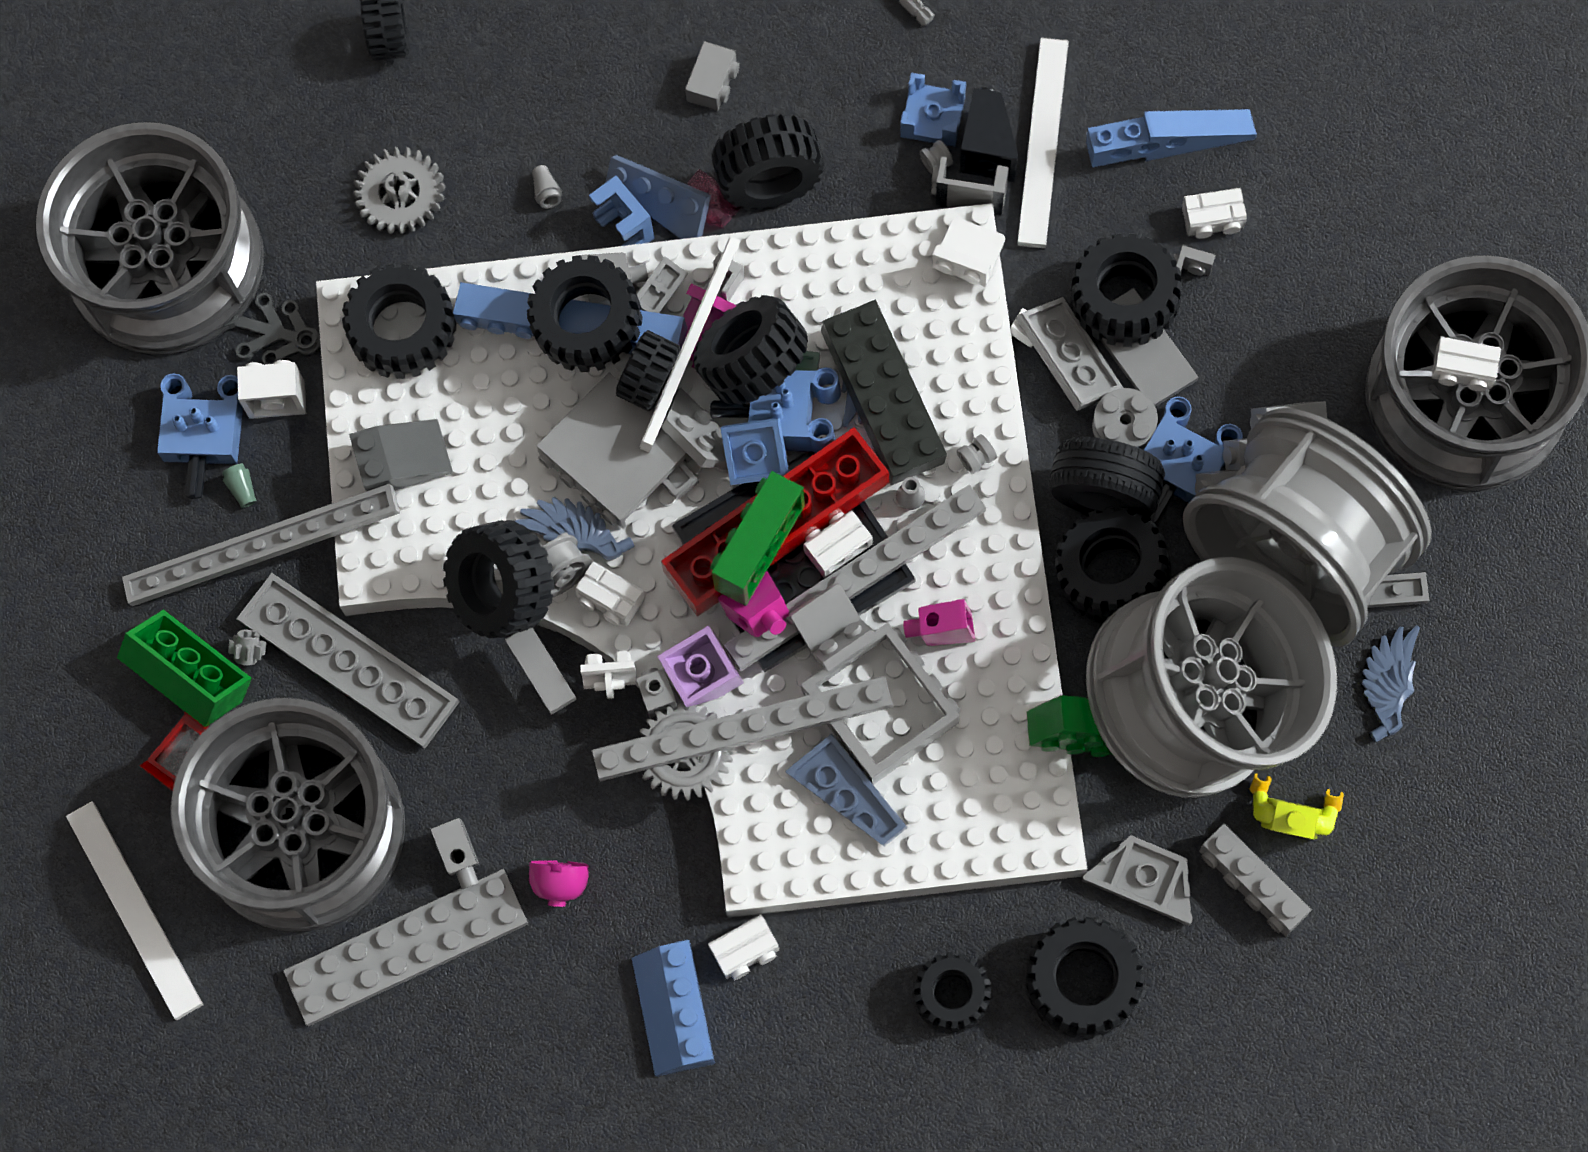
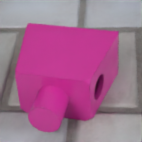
[718,571,789,637]
[903,599,975,646]

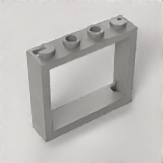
[801,623,960,785]

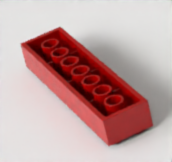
[661,427,889,617]

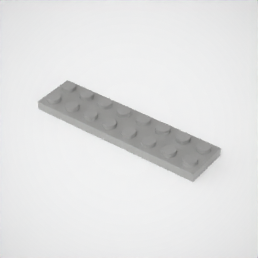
[237,573,459,749]
[283,869,529,1027]

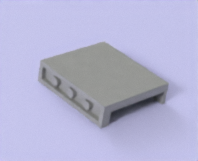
[536,373,692,529]

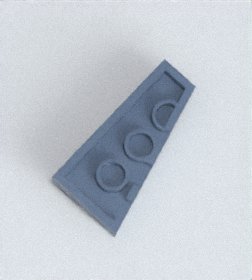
[605,155,711,239]
[785,734,908,847]

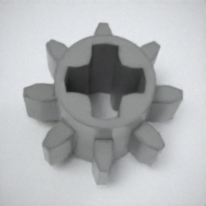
[228,630,266,665]

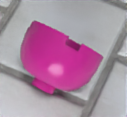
[529,860,589,907]

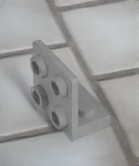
[789,582,877,672]

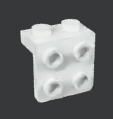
[932,218,1005,287]

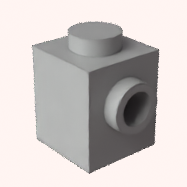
[636,668,678,718]

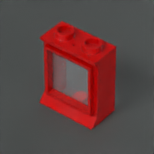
[139,712,209,791]

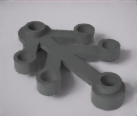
[223,292,321,365]

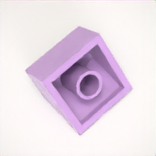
[657,626,744,707]

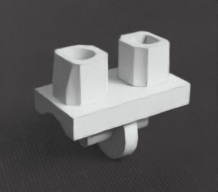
[580,651,637,699]

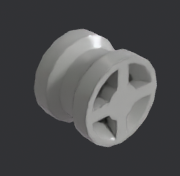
[919,140,953,175]

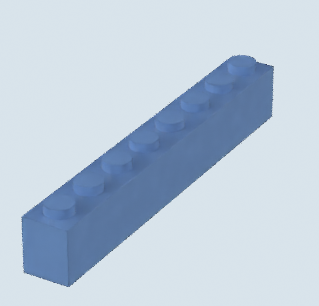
[453,282,688,355]

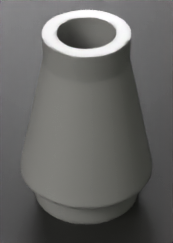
[532,165,562,209]
[896,477,925,510]

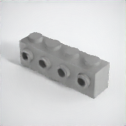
[1199,824,1311,937]

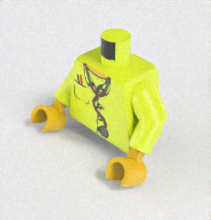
[1250,773,1344,839]

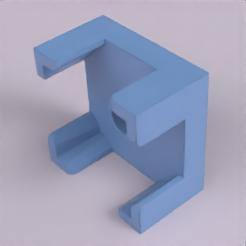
[901,73,966,146]
[589,176,655,246]

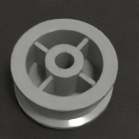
[1092,388,1158,450]
[540,533,592,598]

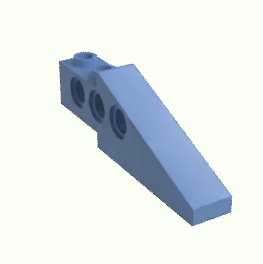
[1086,109,1256,167]

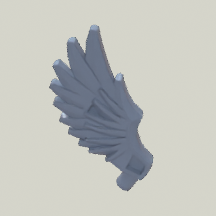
[515,497,635,561]
[1362,626,1420,742]

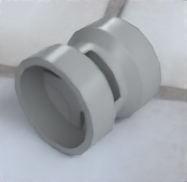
[956,434,997,474]

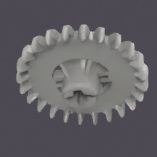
[353,147,445,234]
[640,703,734,801]

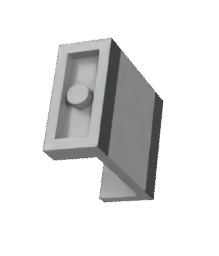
[931,157,1009,216]

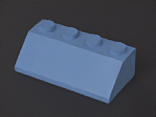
[632,940,715,1077]

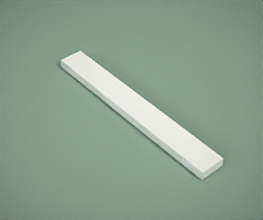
[1018,38,1068,249]
[639,237,740,453]
[66,801,203,1020]

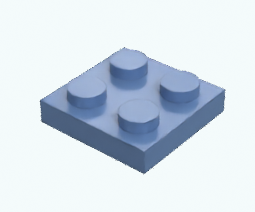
[720,418,789,485]

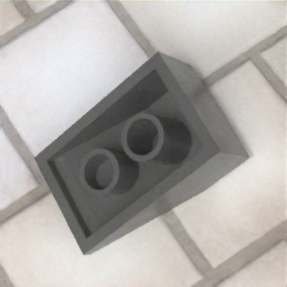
[349,419,453,492]

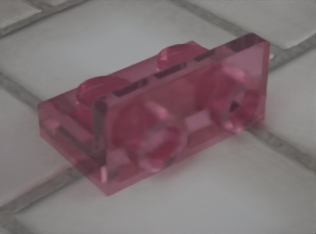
[687,169,741,229]

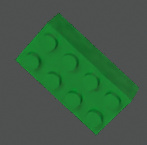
[710,471,805,606]
[117,609,252,728]
[1026,695,1113,757]

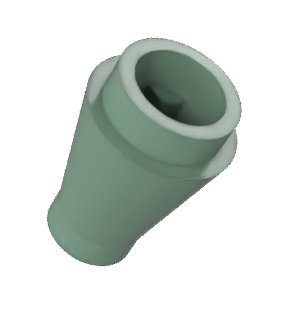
[222,463,257,508]

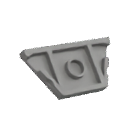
[661,388,728,470]
[1082,835,1192,926]

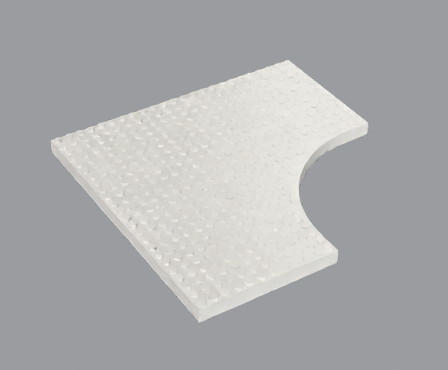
[316,203,1087,918]

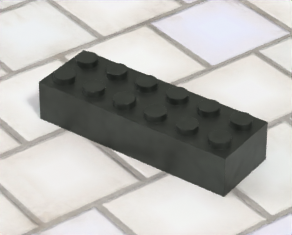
[821,299,947,486]

